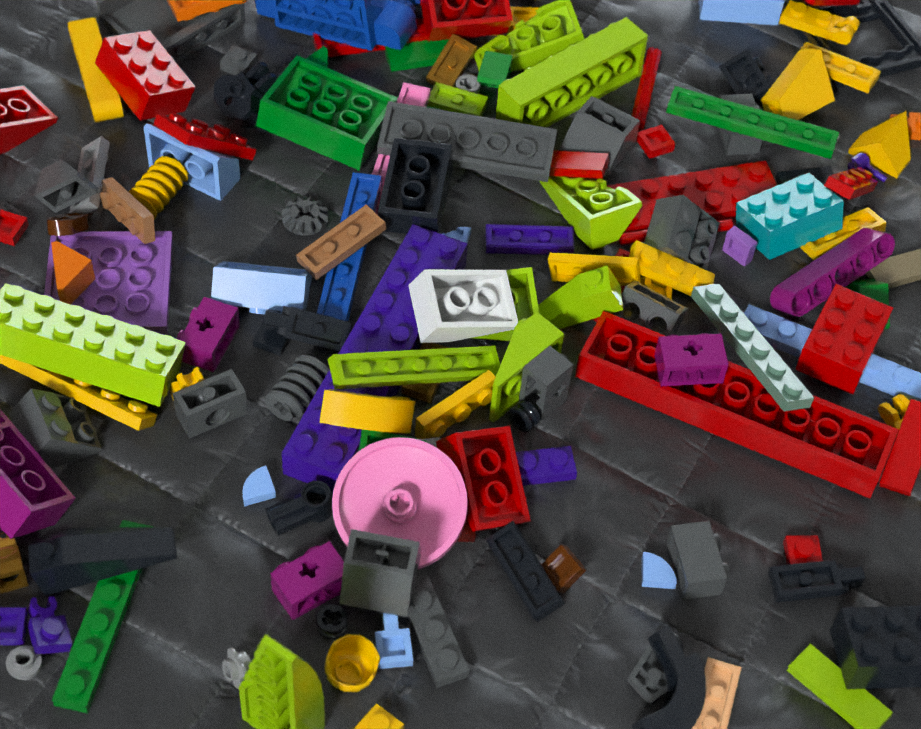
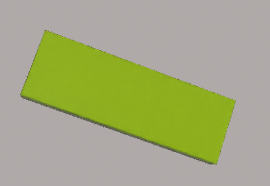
[787,644,893,729]

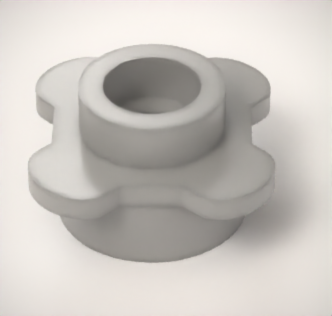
[222,648,251,689]

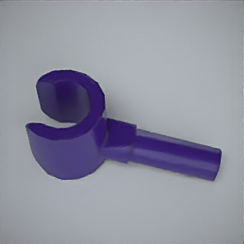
[847,153,888,183]

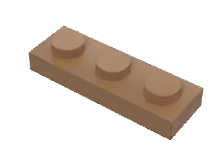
[100,177,156,244]
[296,205,386,280]

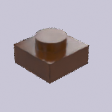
[541,544,587,593]

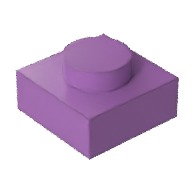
[722,226,757,267]

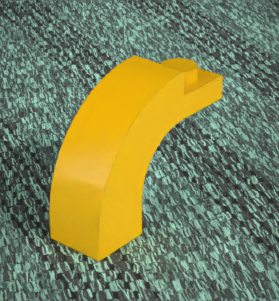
[319,389,415,433]

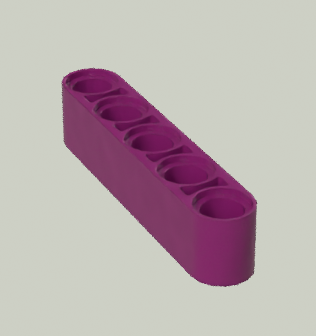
[770,228,895,317]

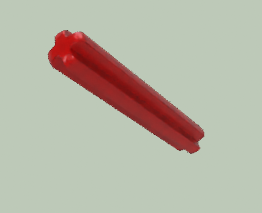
[631,47,662,131]

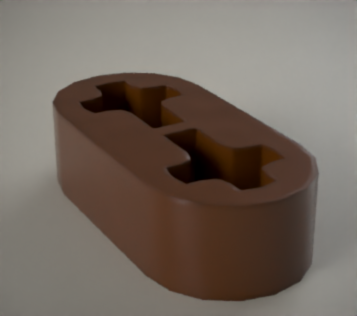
[47,213,88,236]

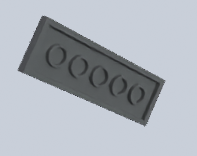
[377,101,557,182]

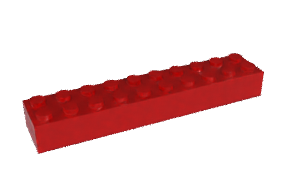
[575,311,899,498]

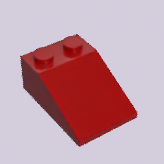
[0,85,58,154]
[435,426,531,532]

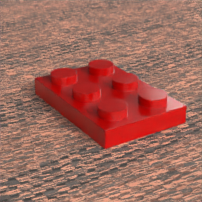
[153,113,256,160]

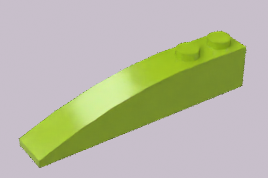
[239,635,325,729]

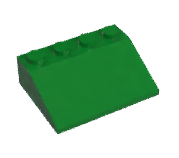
[256,55,398,170]

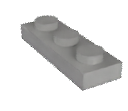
[69,136,110,214]

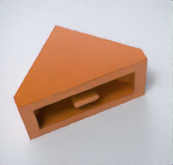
[51,241,95,304]

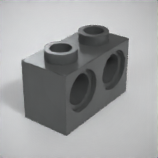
[613,280,688,336]

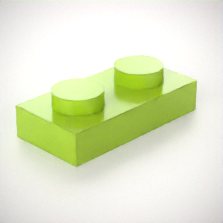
[427,82,488,117]

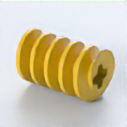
[129,156,189,220]

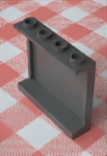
[96,0,245,63]

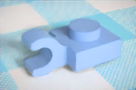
[374,613,413,669]

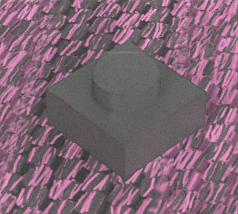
[220,45,258,76]

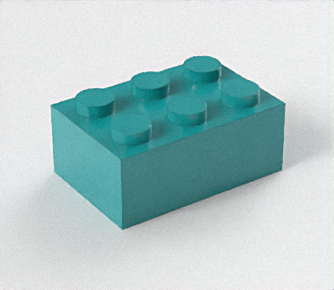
[736,173,844,260]

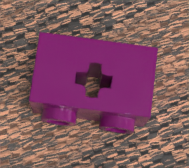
[176,297,240,372]
[654,333,729,386]
[270,541,344,620]

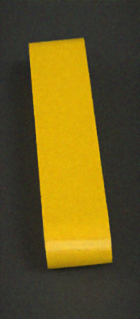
[67,17,124,123]

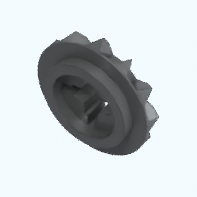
[282,196,329,236]

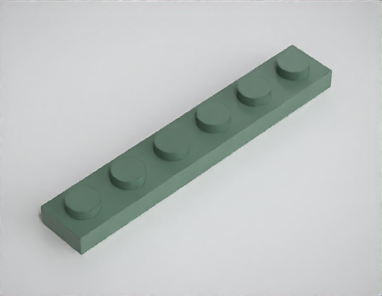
[691,284,814,411]

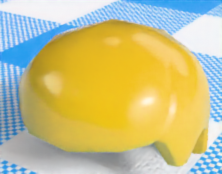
[324,634,380,692]

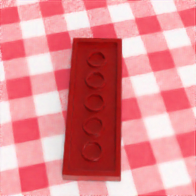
[607,160,777,233]

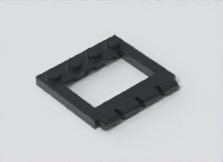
[792,0,921,88]

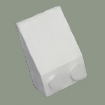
[408,269,518,343]

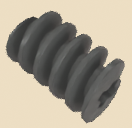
[265,354,329,422]

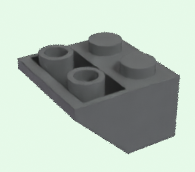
[559,96,640,177]
[644,195,720,270]
[9,388,102,468]
[340,529,422,618]

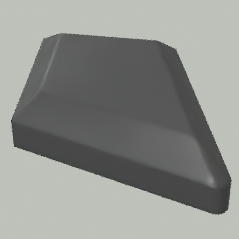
[627,644,667,706]

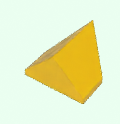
[848,111,911,179]

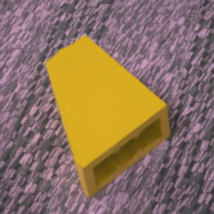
[761,49,835,120]

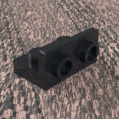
[719,49,774,103]

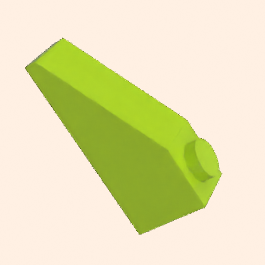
[538,265,624,329]

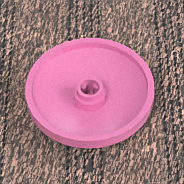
[332,438,467,569]

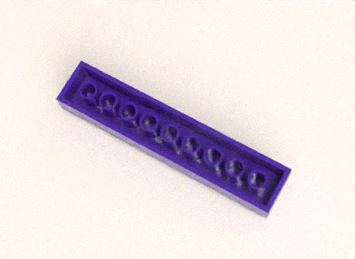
[282,224,468,493]

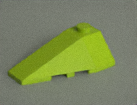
[474,0,584,71]
[539,176,642,250]

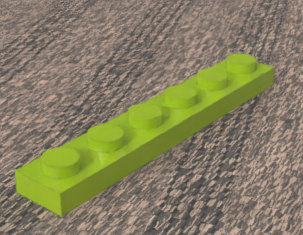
[327,346,500,390]

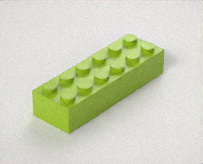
[495,17,648,128]
[0,283,186,407]

